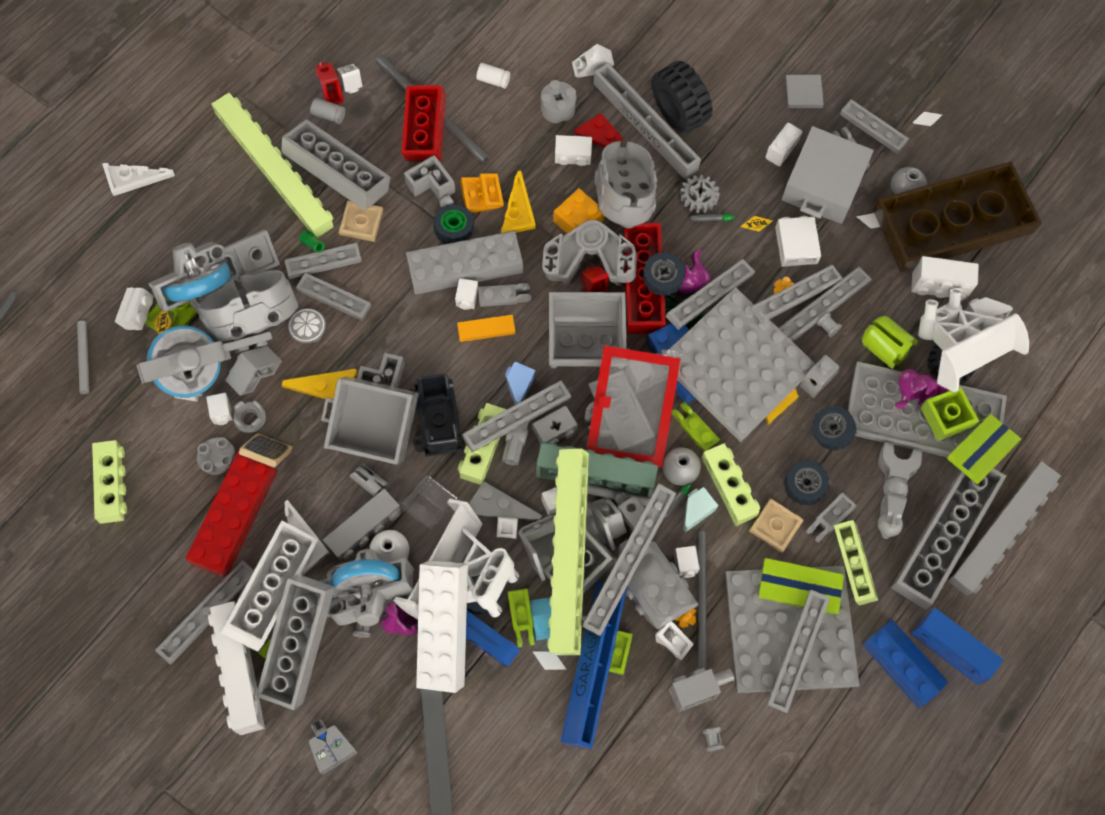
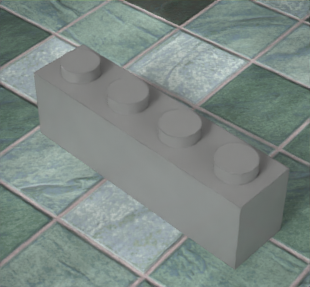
[323,489,401,562]

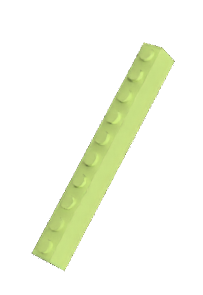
[211,93,333,238]
[548,449,589,655]

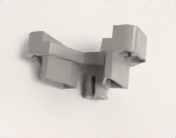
[542,220,637,286]

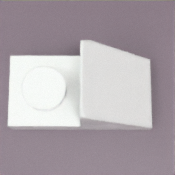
[656,621,693,660]

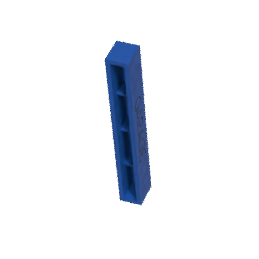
[560,582,627,749]

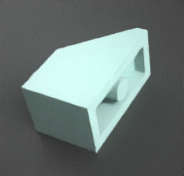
[683,487,718,533]

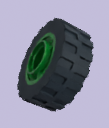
[433,204,474,244]

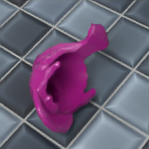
[677,250,711,294]
[894,369,949,410]
[380,602,418,636]

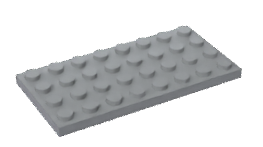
[847,361,1007,468]

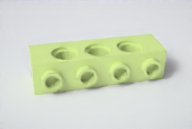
[458,403,506,485]
[92,440,127,524]
[702,443,760,526]
[834,520,878,605]

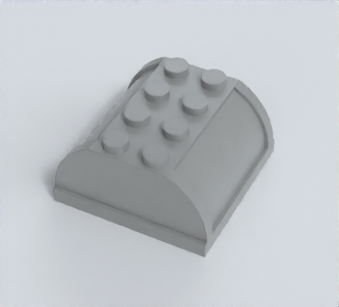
[549,292,627,369]

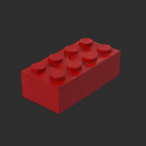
[401,85,446,161]

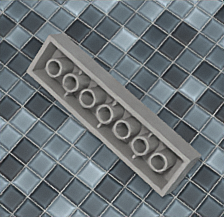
[891,468,1006,610]

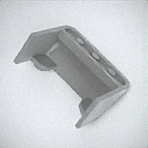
[518,501,616,581]

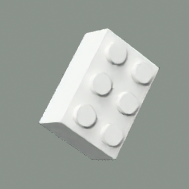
[911,256,979,300]

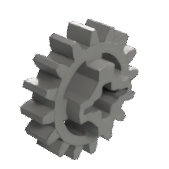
[680,175,720,213]

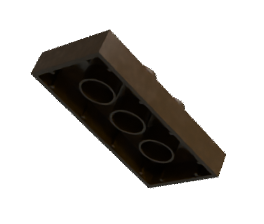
[873,161,1042,272]

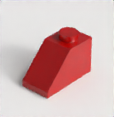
[581,266,609,293]

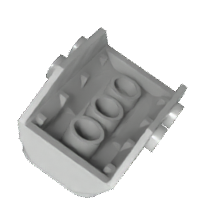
[618,540,699,629]

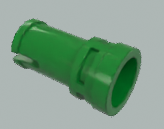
[299,230,325,253]

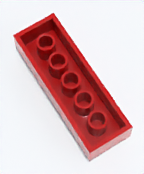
[622,223,666,334]
[185,451,278,578]

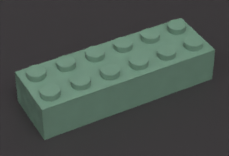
[536,442,658,497]

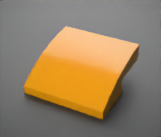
[460,174,504,212]

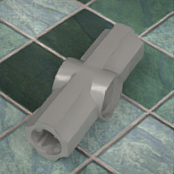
[502,422,529,466]

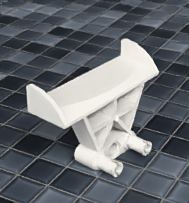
[918,288,1029,392]
[393,499,519,620]

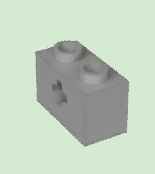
[532,406,578,444]

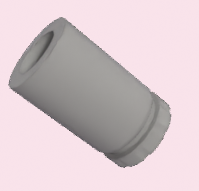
[310,97,345,124]

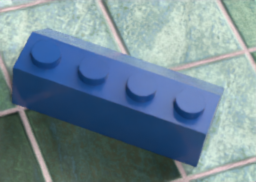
[862,619,948,708]

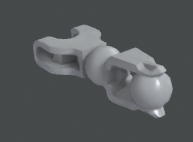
[878,442,922,539]

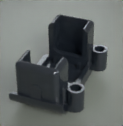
[409,373,464,457]

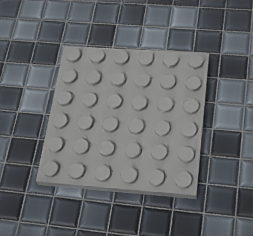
[662,287,816,442]
[725,566,860,693]

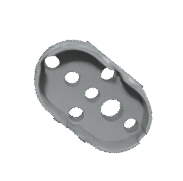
[594,141,657,228]
[197,270,298,343]

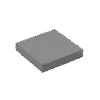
[785,75,824,108]

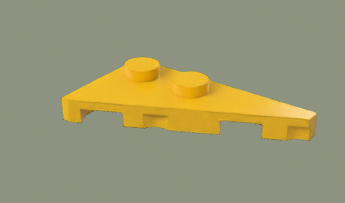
[501,171,536,233]
[282,369,358,399]

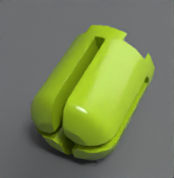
[862,316,918,369]

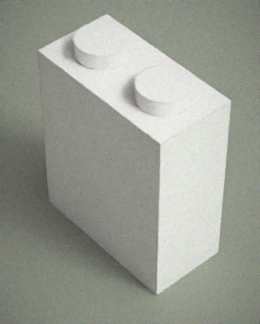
[775,216,821,267]

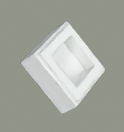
[496,516,518,538]

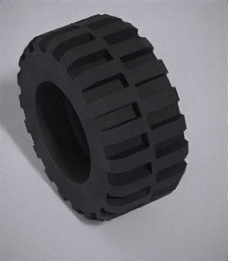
[651,61,713,133]

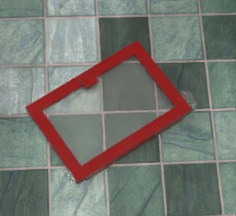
[586,345,681,467]

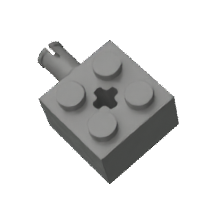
[669,668,734,713]

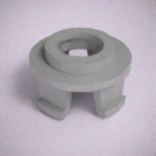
[233,400,266,433]

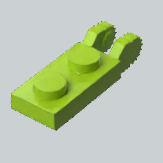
[672,402,720,452]
[508,588,535,648]

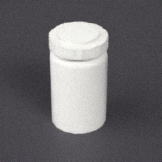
[476,63,510,89]

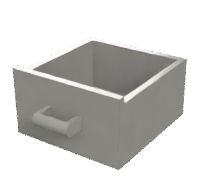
[782,126,874,224]
[321,376,419,465]

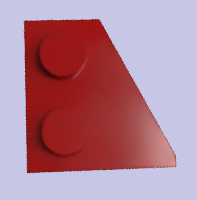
[574,113,623,148]

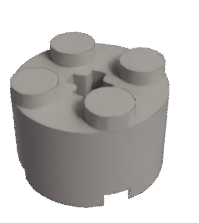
[541,80,576,123]

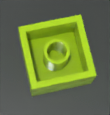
[921,387,979,441]

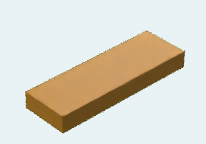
[457,315,516,342]

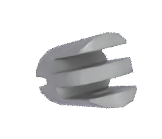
[350,463,388,497]

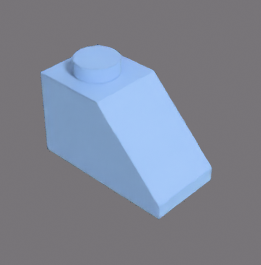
[505,362,536,405]

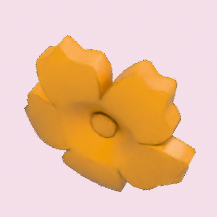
[774,277,794,294]
[674,608,697,628]

